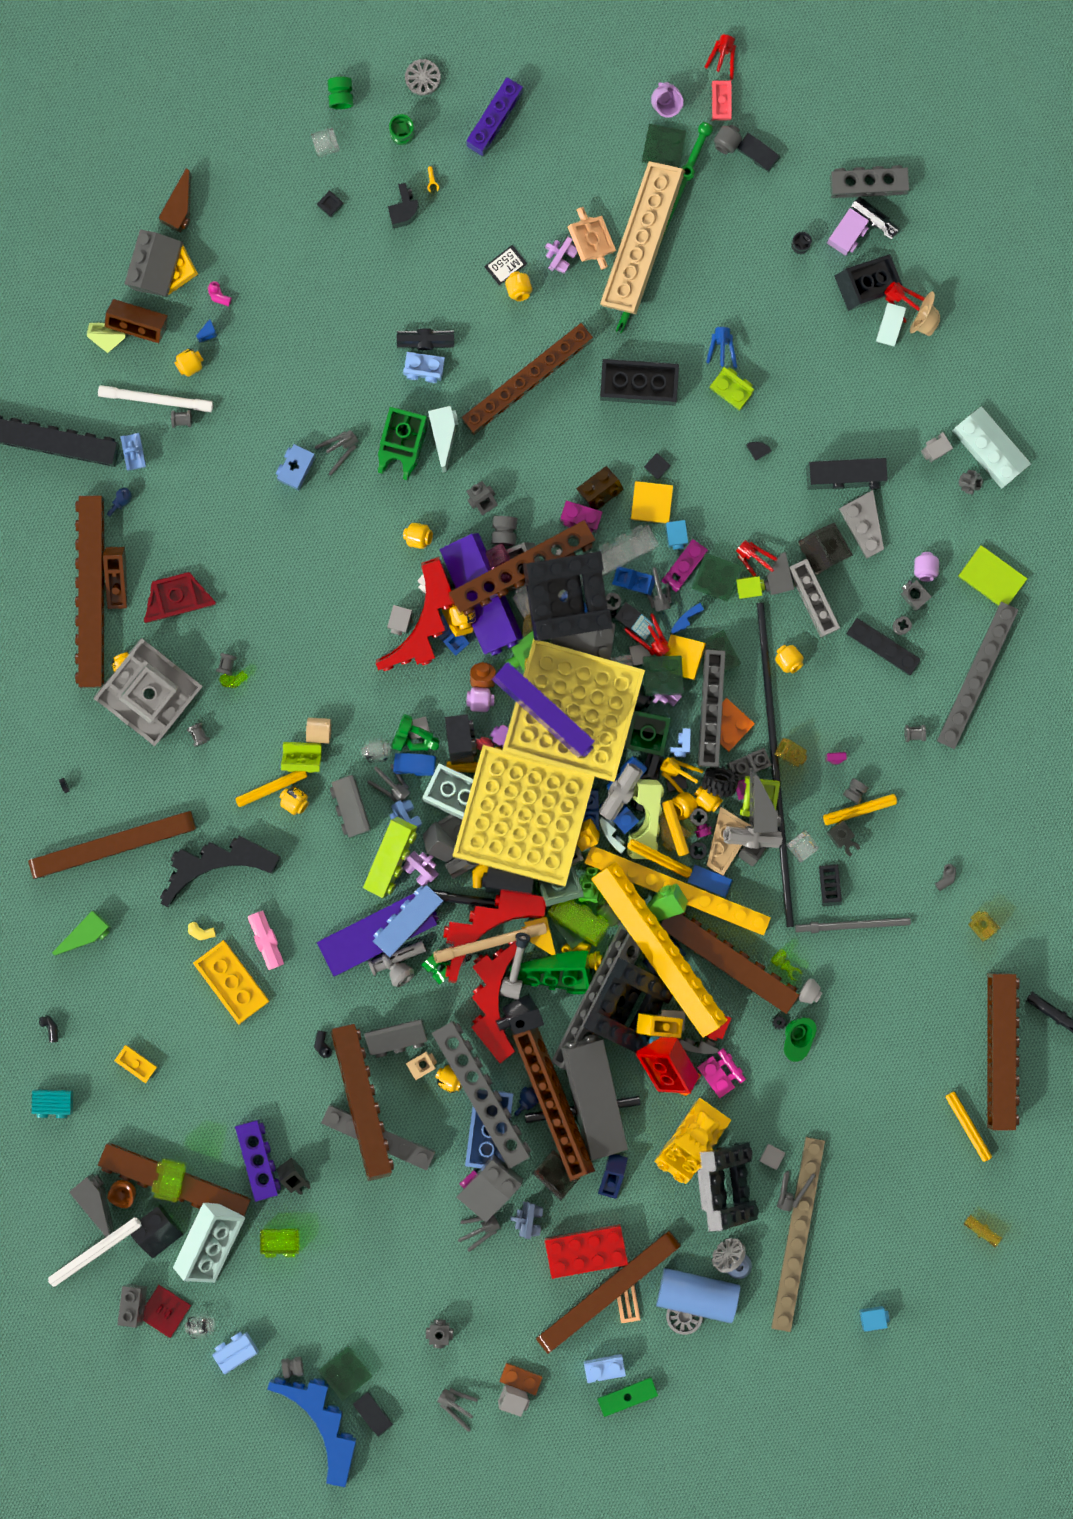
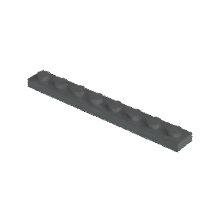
[937,602,1019,749]

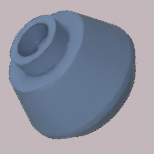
[727,1252,752,1279]

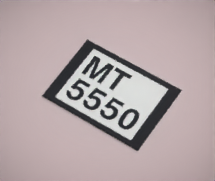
[484,245,527,286]

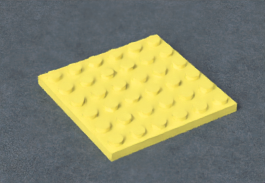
[502,639,645,782]
[453,745,595,887]

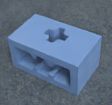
[276,444,316,491]

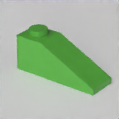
[647,884,688,921]
[52,911,111,956]

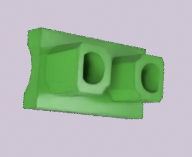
[578,867,601,903]

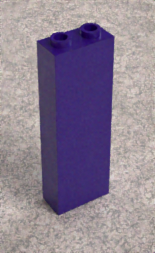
[439,533,523,656]
[492,662,594,758]
[317,894,439,977]

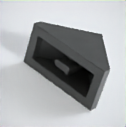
[423,822,456,863]

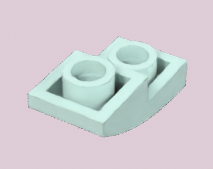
[876,303,906,346]
[599,817,626,854]

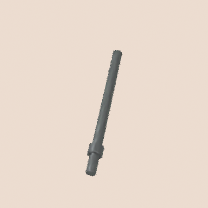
[795,918,911,933]

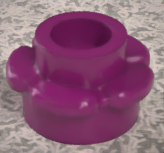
[694,824,712,838]

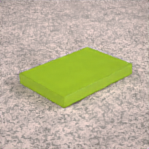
[958,545,1027,606]

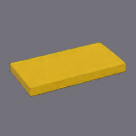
[193,940,270,1025]

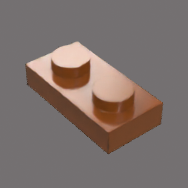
[499,1362,542,1396]

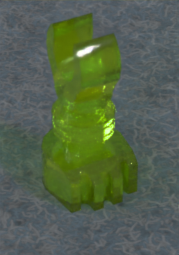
[770,949,802,981]

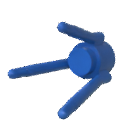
[706,327,737,369]

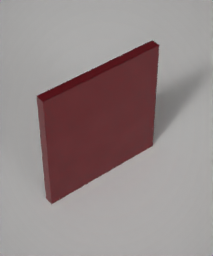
[143,1285,191,1338]

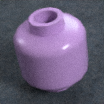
[914,552,939,582]
[466,687,494,712]

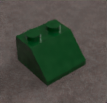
[625,709,671,756]

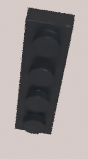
[846,618,921,676]

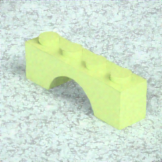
[627,779,664,859]

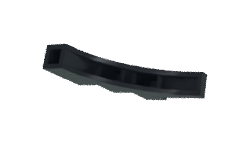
[160,836,281,907]

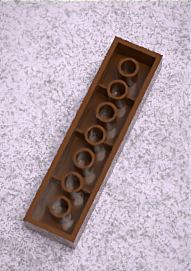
[987,973,1020,1131]

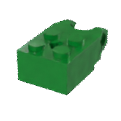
[378,407,430,481]

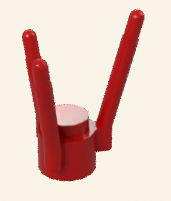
[705,34,736,80]
[884,282,925,323]
[736,540,777,576]
[624,614,670,658]

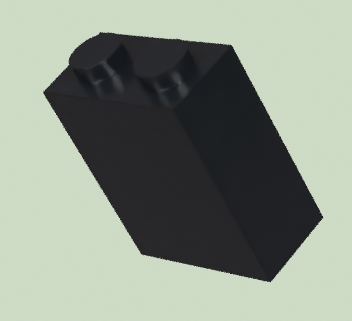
[482,868,534,895]

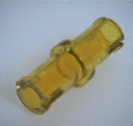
[963,1215,1002,1247]

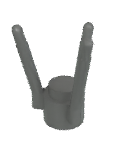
[315,430,359,476]
[646,567,672,612]
[367,764,411,802]
[777,1171,816,1211]
[458,1215,500,1252]
[437,1388,478,1432]

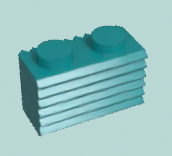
[31,1090,73,1118]

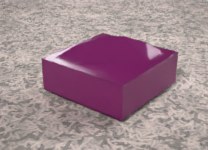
[825,752,847,765]

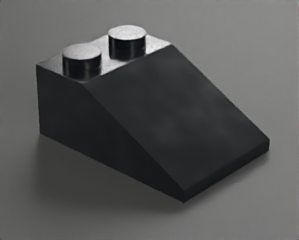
[834,254,903,311]

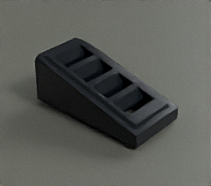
[819,864,842,907]

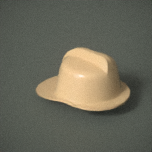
[910,291,940,336]

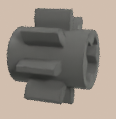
[959,469,983,494]

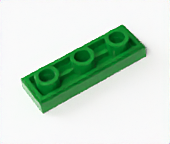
[597,1377,658,1417]

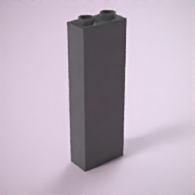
[561,1035,628,1161]

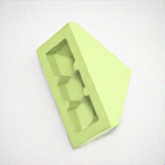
[87,323,126,353]

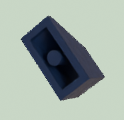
[598,1154,628,1199]

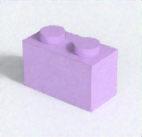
[827,208,869,256]

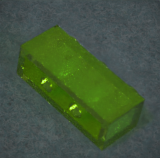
[548,899,610,947]

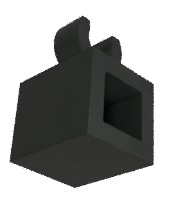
[827,821,860,856]
[276,1157,311,1195]

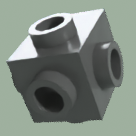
[466,481,498,515]
[426,1319,453,1348]

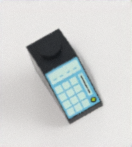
[614,602,655,641]

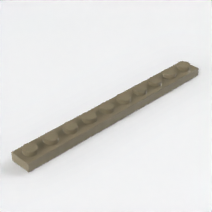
[771,1137,825,1332]

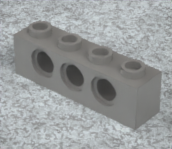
[789,559,840,638]

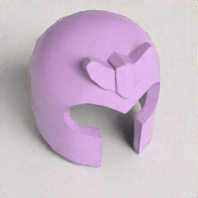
[651,82,683,118]

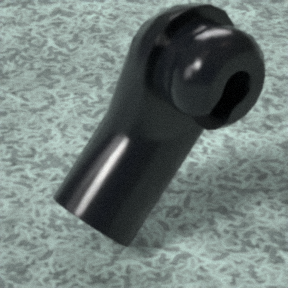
[39,1015,58,1043]
[314,1030,332,1058]

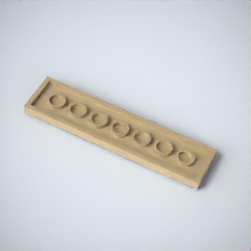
[600,161,685,314]

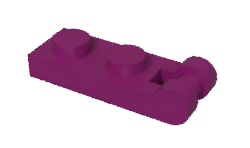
[662,539,708,592]

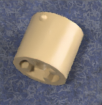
[306,717,331,744]

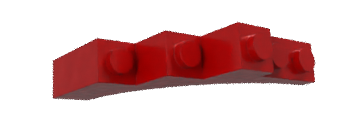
[376,557,453,671]
[443,891,546,983]
[471,941,517,1063]

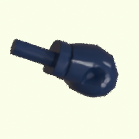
[107,488,133,517]
[514,1086,539,1116]

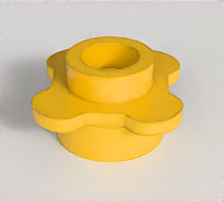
[589,951,603,971]

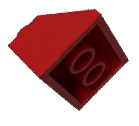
[636,1037,699,1094]

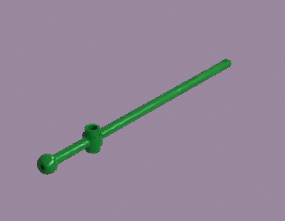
[616,122,713,334]

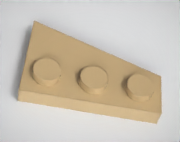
[706,807,750,876]

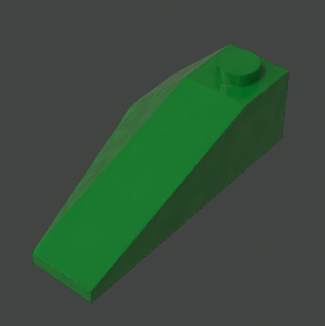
[510,951,592,994]

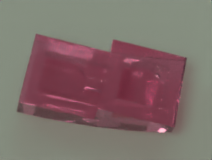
[486,544,511,583]

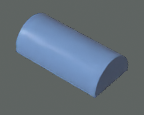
[465,1089,514,1168]
[656,1268,740,1323]

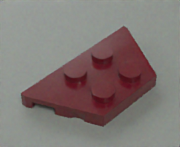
[144,572,216,624]

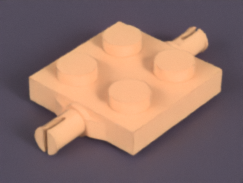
[568,207,616,270]

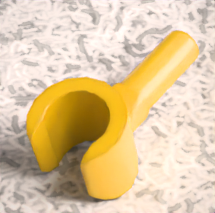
[428,167,439,193]

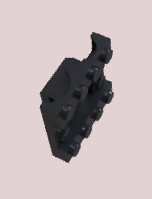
[523,551,613,641]
[583,957,673,1053]
[697,1142,759,1231]

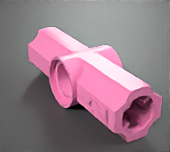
[248,911,284,970]

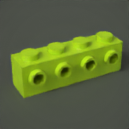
[363,817,417,898]

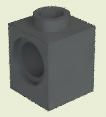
[900,580,931,611]

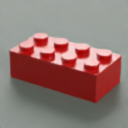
[545,1224,628,1279]

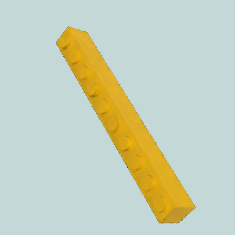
[584,846,771,935]
[591,861,727,1038]

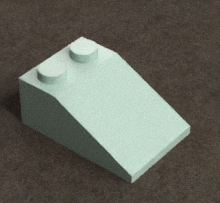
[428,406,458,472]

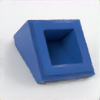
[196,319,217,343]

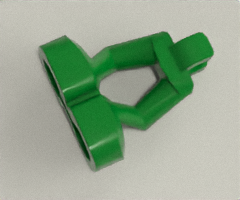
[392,714,439,751]

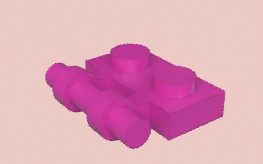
[697,1048,746,1098]

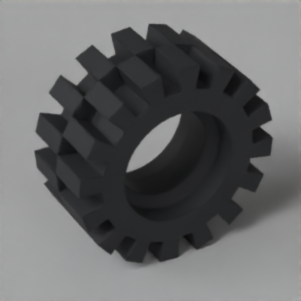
[702,766,739,798]

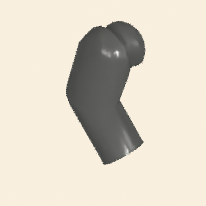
[935,864,956,891]

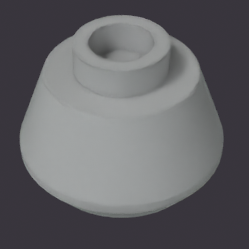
[389,962,414,987]
[798,979,822,1004]

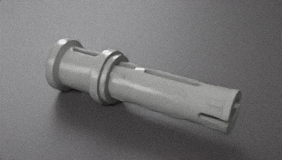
[367,940,426,976]

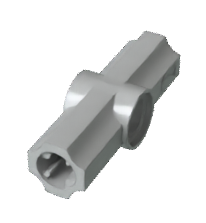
[599,763,643,820]
[723,826,783,849]

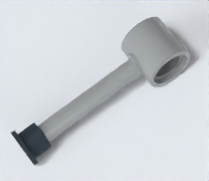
[500,932,531,1000]

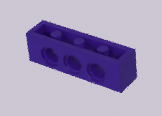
[466,77,523,156]
[235,1119,281,1202]

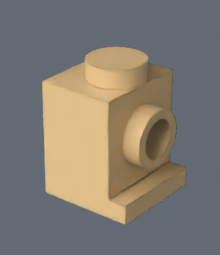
[406,1051,437,1080]

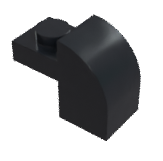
[388,183,419,229]

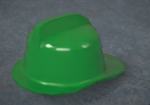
[784,1017,817,1062]

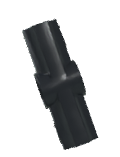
[397,328,454,350]
[631,753,665,812]

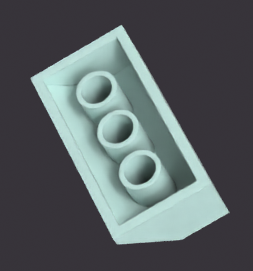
[952,406,1031,489]
[173,1203,245,1283]

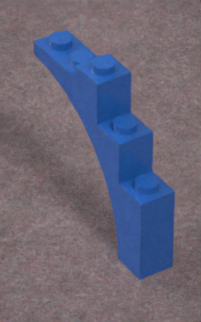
[267,1377,357,1487]

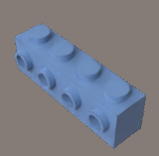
[373,885,443,957]

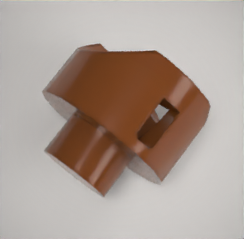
[470,662,496,688]
[107,1180,136,1208]

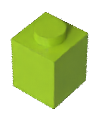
[736,575,765,599]

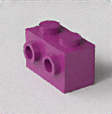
[560,500,603,533]

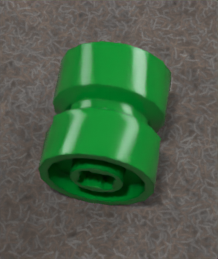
[327,77,353,110]
[389,114,415,145]
[421,948,451,985]

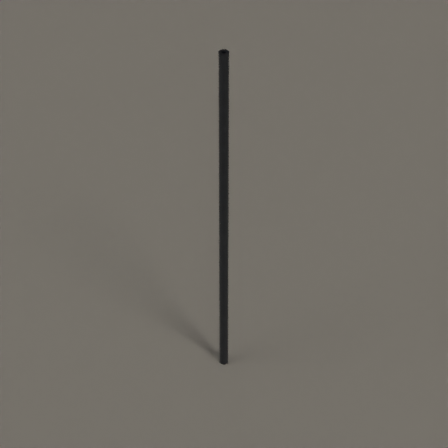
[756,603,794,927]

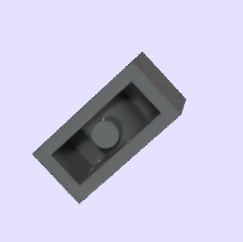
[117,1284,147,1328]

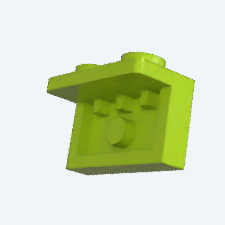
[281,742,322,773]

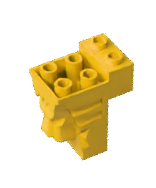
[654,1098,731,1184]

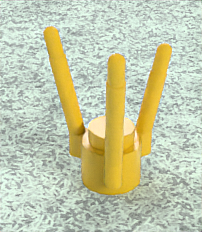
[660,757,704,793]

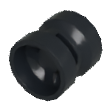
[791,232,812,255]

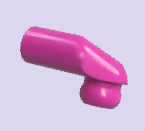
[208,281,232,307]

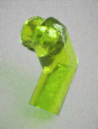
[219,670,248,689]

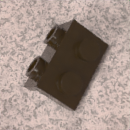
[576,466,624,510]

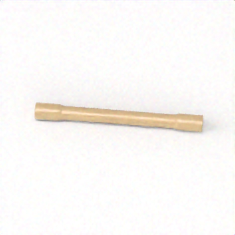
[433,923,547,963]

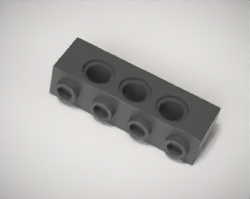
[830,165,909,199]

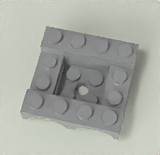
[93,638,203,746]

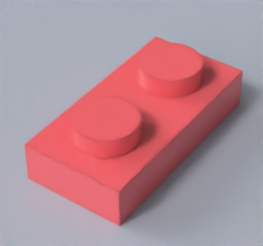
[712,81,732,120]

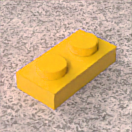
[114,1045,157,1083]

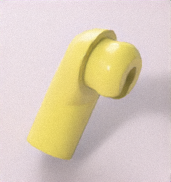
[188,922,216,940]

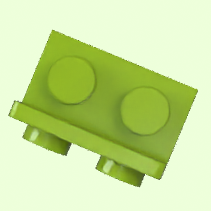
[709,367,754,411]

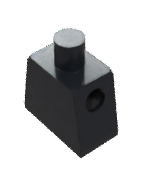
[495,994,544,1034]

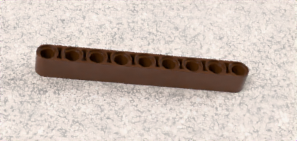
[28,811,197,879]
[536,1230,682,1354]

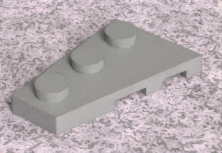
[839,490,884,559]

